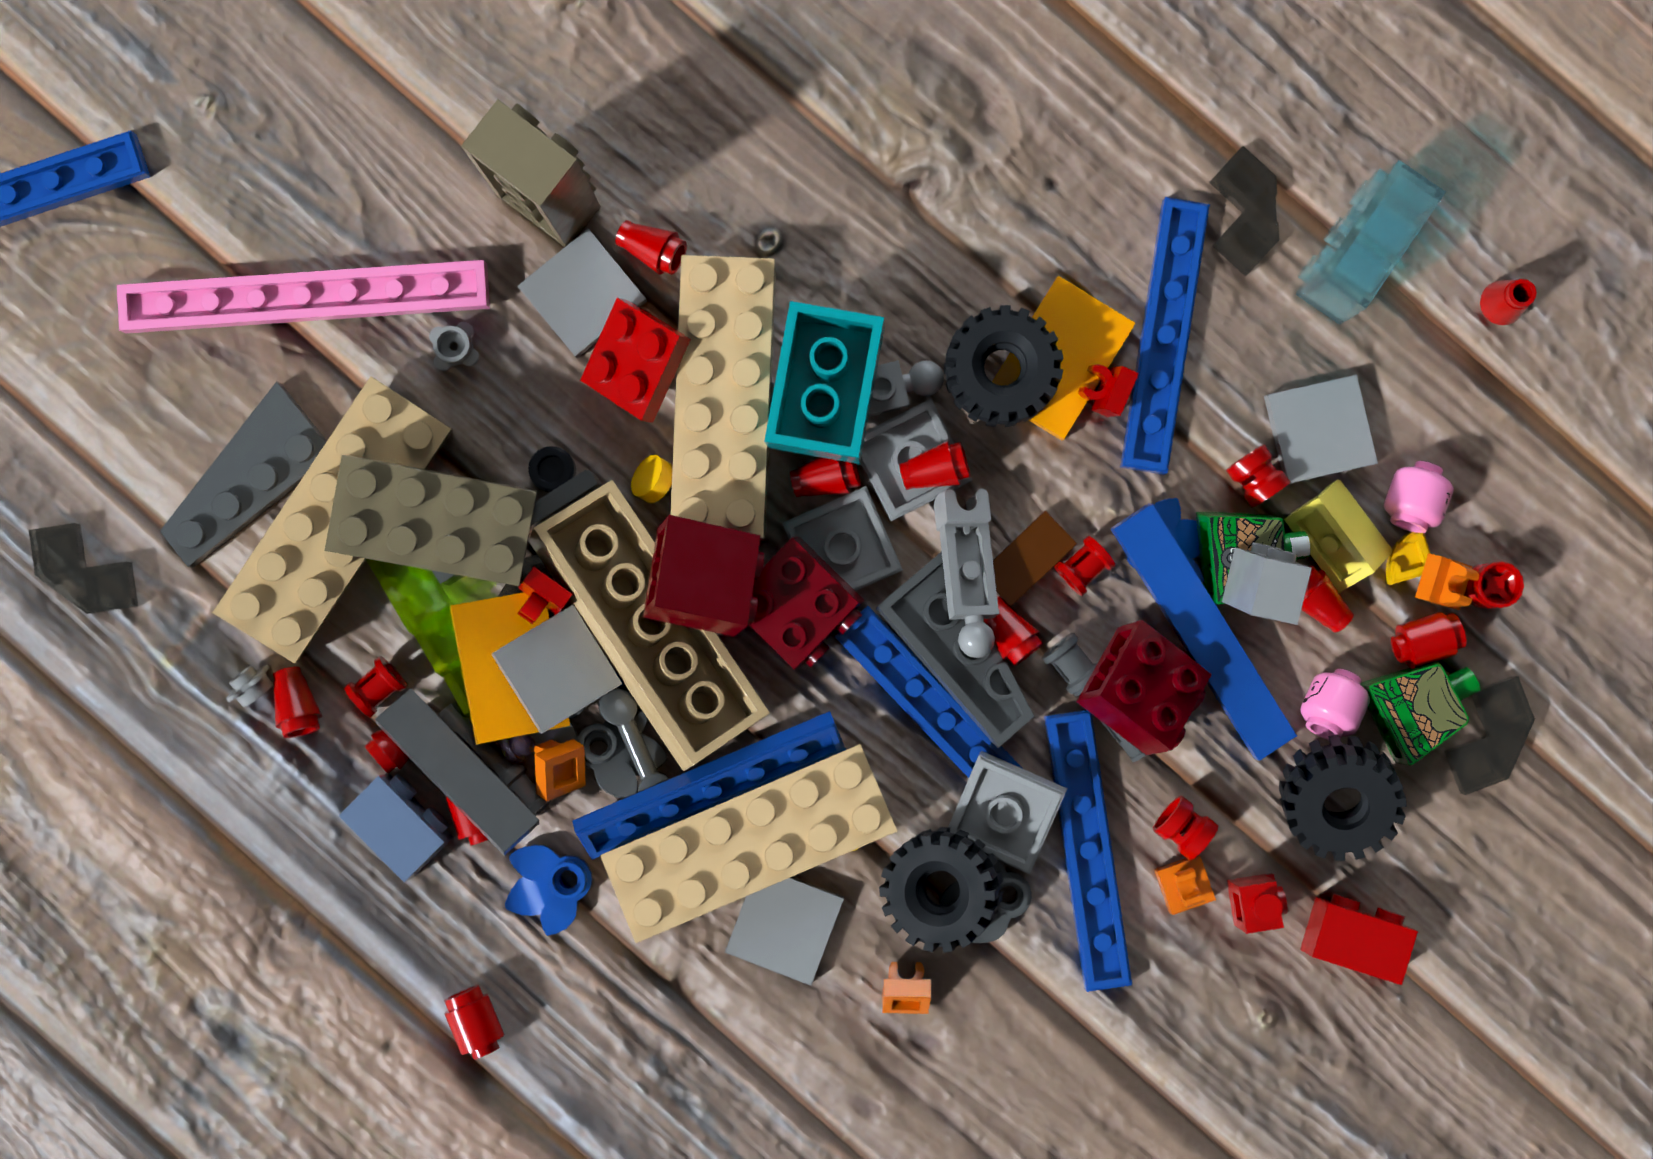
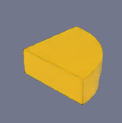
[1386,531,1431,585]

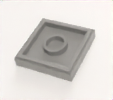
[518,229,647,358]
[1264,375,1378,484]
[860,399,973,522]
[782,486,903,591]
[491,605,622,734]
[948,751,1067,874]
[725,877,844,986]

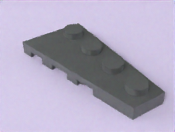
[160,381,327,568]
[876,551,1034,748]

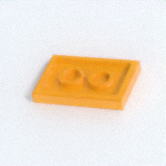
[992,275,1136,441]
[450,592,570,745]

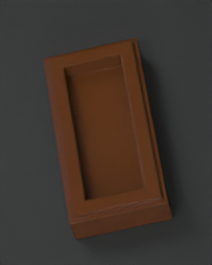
[993,510,1077,607]

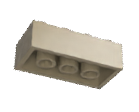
[461,99,601,247]
[324,455,537,586]

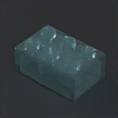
[1295,160,1446,325]

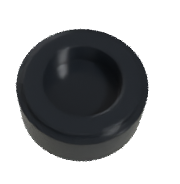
[528,446,576,493]

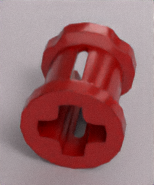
[1054,536,1116,596]
[344,656,407,717]

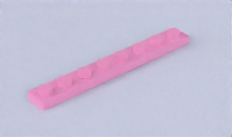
[117,260,490,334]

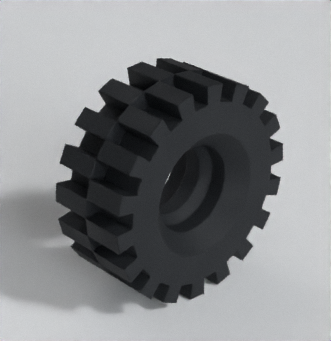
[944,305,1063,427]
[1279,735,1407,861]
[879,827,1004,953]

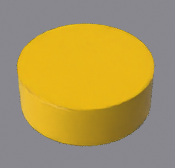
[631,455,673,503]

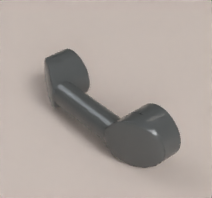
[598,687,670,793]

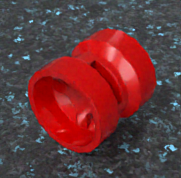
[1226,444,1290,508]
[1464,561,1524,609]
[1153,795,1219,860]

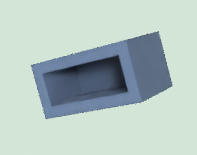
[339,773,454,882]

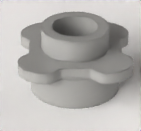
[429,322,479,371]
[226,664,273,707]

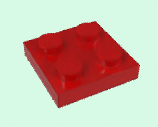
[580,298,691,423]

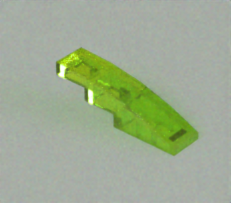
[366,559,471,718]

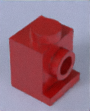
[1227,873,1288,934]

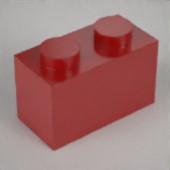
[1300,893,1418,985]

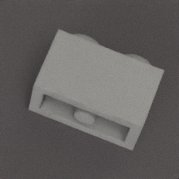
[1222,542,1312,625]

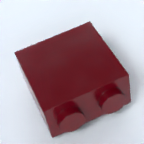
[643,515,764,637]
[749,537,865,670]
[1076,620,1212,755]

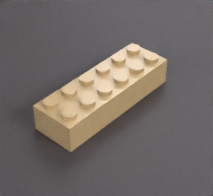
[670,255,776,541]
[212,376,453,664]
[528,480,770,771]
[600,744,897,943]

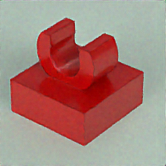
[1078,364,1139,417]
[517,567,573,624]

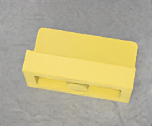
[1284,479,1393,593]

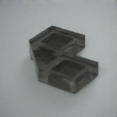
[1209,146,1280,276]
[29,523,138,614]
[1444,676,1535,795]

